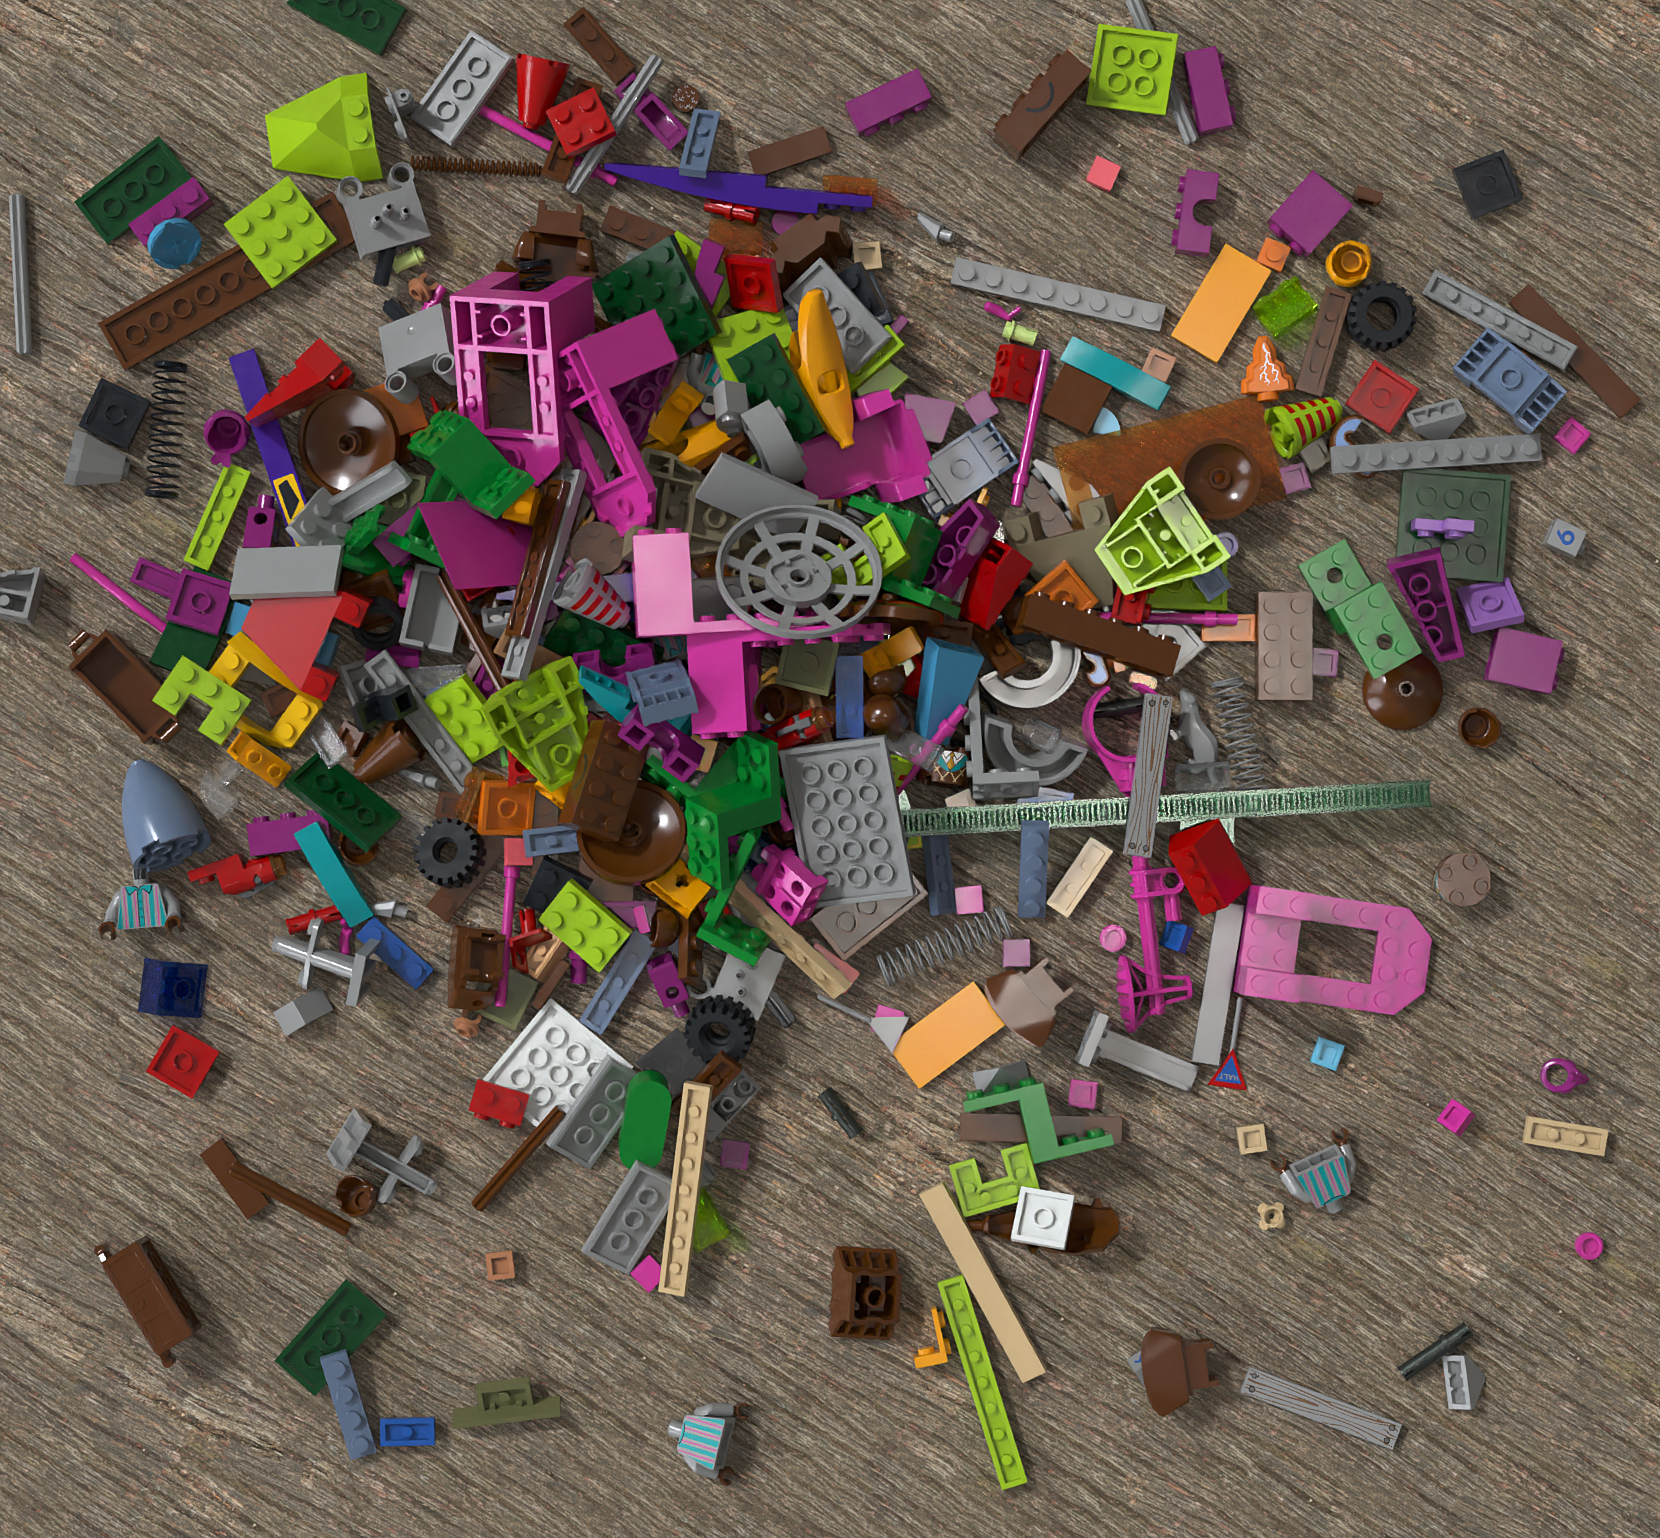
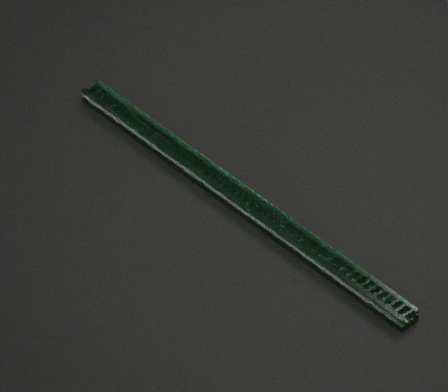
[900,780,1432,837]

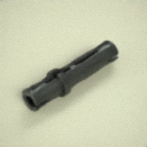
[1397,1322,1474,1381]

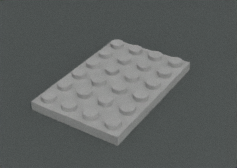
[779,735,916,908]

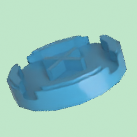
[147,218,202,269]

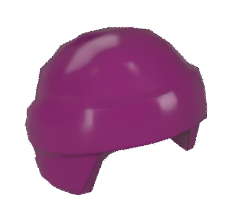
[203,409,250,468]

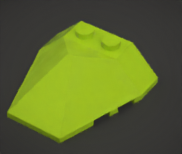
[265,73,384,182]
[1094,466,1231,596]
[480,656,588,792]

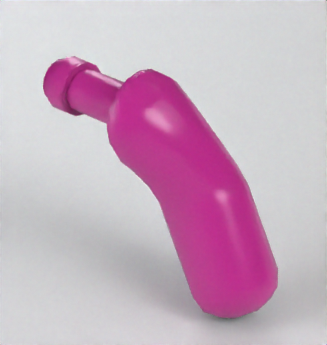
[984,302,1022,321]
[339,919,353,955]

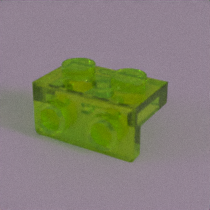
[1253,276,1318,340]
[693,1187,731,1253]

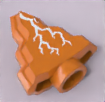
[1241,336,1295,402]

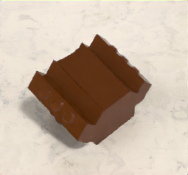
[769,213,853,297]
[828,1246,902,1340]

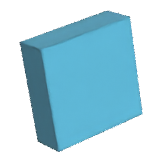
[1309,1036,1345,1071]

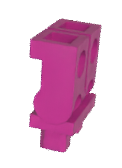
[750,844,829,926]

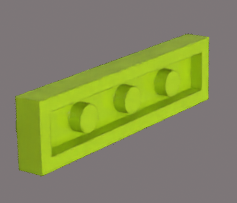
[184,464,252,572]

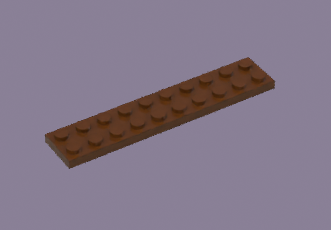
[98,192,355,371]

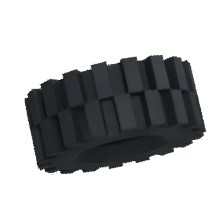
[413,817,486,889]
[684,995,756,1063]

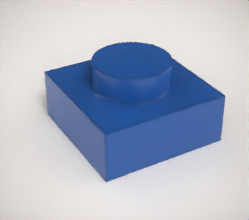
[1159,921,1194,954]

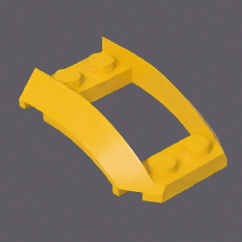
[209,631,324,749]

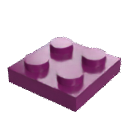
[166,568,231,636]

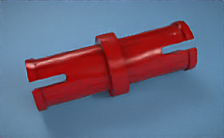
[704,198,760,225]
[285,905,342,935]

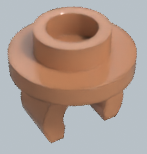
[408,272,438,303]
[453,1009,482,1038]

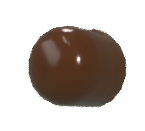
[753,684,803,725]
[862,694,910,740]

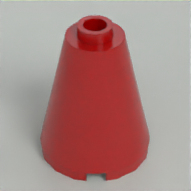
[516,53,570,130]

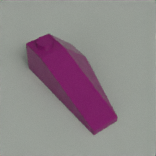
[582,351,680,447]

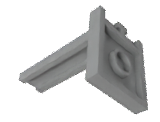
[285,460,413,547]
[964,676,1039,800]
[1074,1009,1199,1092]

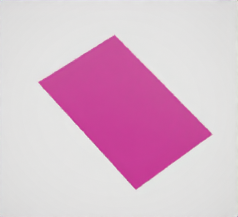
[417,501,561,590]

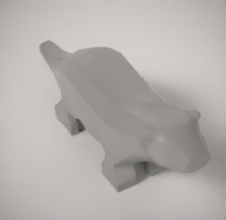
[1168,688,1222,791]

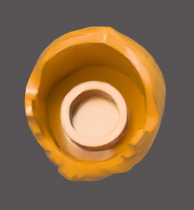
[1325,240,1372,288]

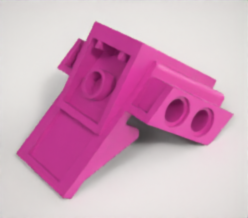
[800,389,933,503]

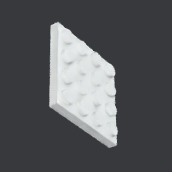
[483,998,634,1138]

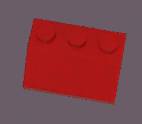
[1168,818,1252,916]

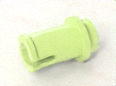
[393,246,426,274]
[1002,320,1038,347]

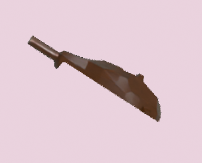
[966,1198,1120,1256]

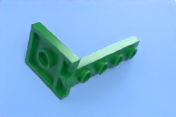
[388,470,457,569]
[341,504,412,589]
[696,827,772,967]

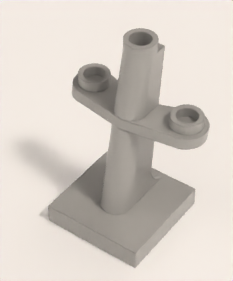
[272,918,381,1007]
[326,1108,438,1204]

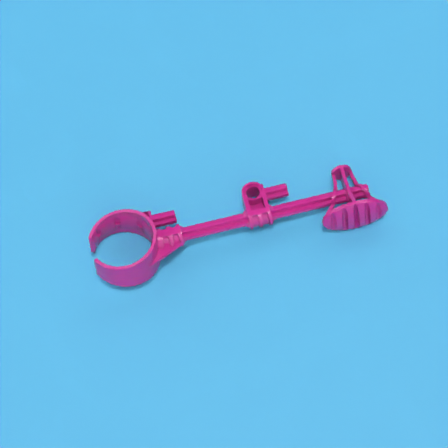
[1082,683,1194,1033]

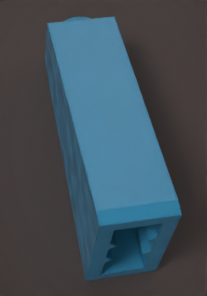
[914,637,984,746]

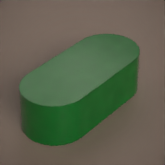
[618,1070,672,1169]

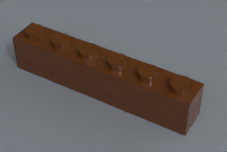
[1015,591,1181,678]

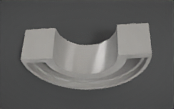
[713,380,753,438]
[741,399,808,485]
[978,640,1081,709]
[980,711,1088,786]

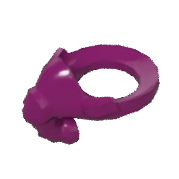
[1540,1058,1589,1094]

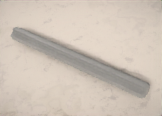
[1126,0,1199,145]
[566,54,664,195]
[9,194,32,354]

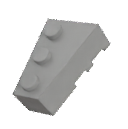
[0,567,46,626]

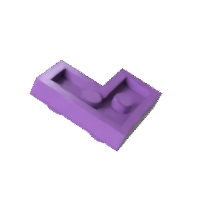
[1410,518,1475,540]

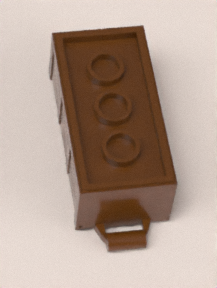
[67,629,189,745]
[94,1236,202,1368]

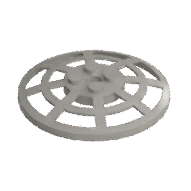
[715,504,882,639]

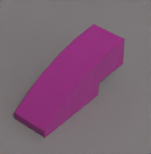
[612,73,688,151]
[695,237,726,310]

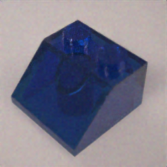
[138,958,208,1018]

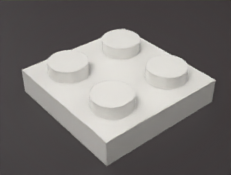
[1011,1186,1075,1250]

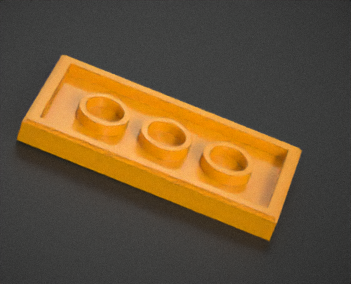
[1170,243,1271,364]
[893,981,1005,1089]

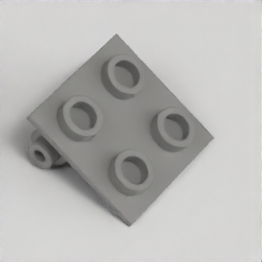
[384,87,417,149]

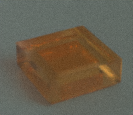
[1127,671,1158,690]

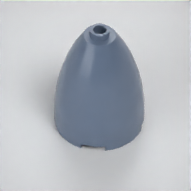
[122,759,211,872]

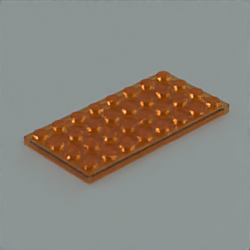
[1052,395,1287,531]

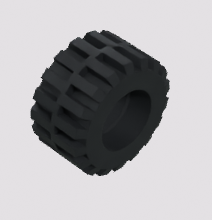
[1345,281,1417,352]

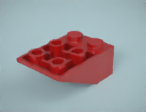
[959,537,1034,631]

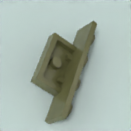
[452,1377,561,1429]

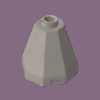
[63,429,130,486]

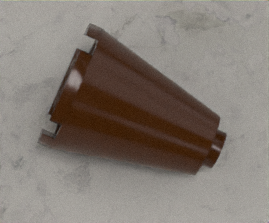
[353,718,429,785]

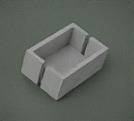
[399,563,467,657]

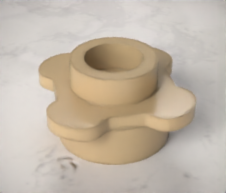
[1257,1202,1286,1230]

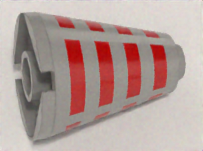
[553,558,631,629]

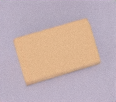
[520,926,570,983]

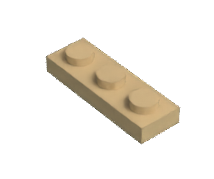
[1046,836,1113,918]
[1522,1116,1608,1156]

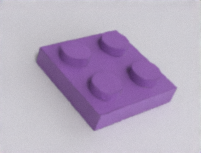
[1456,577,1524,634]

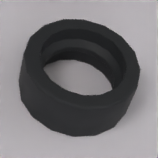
[352,596,403,650]

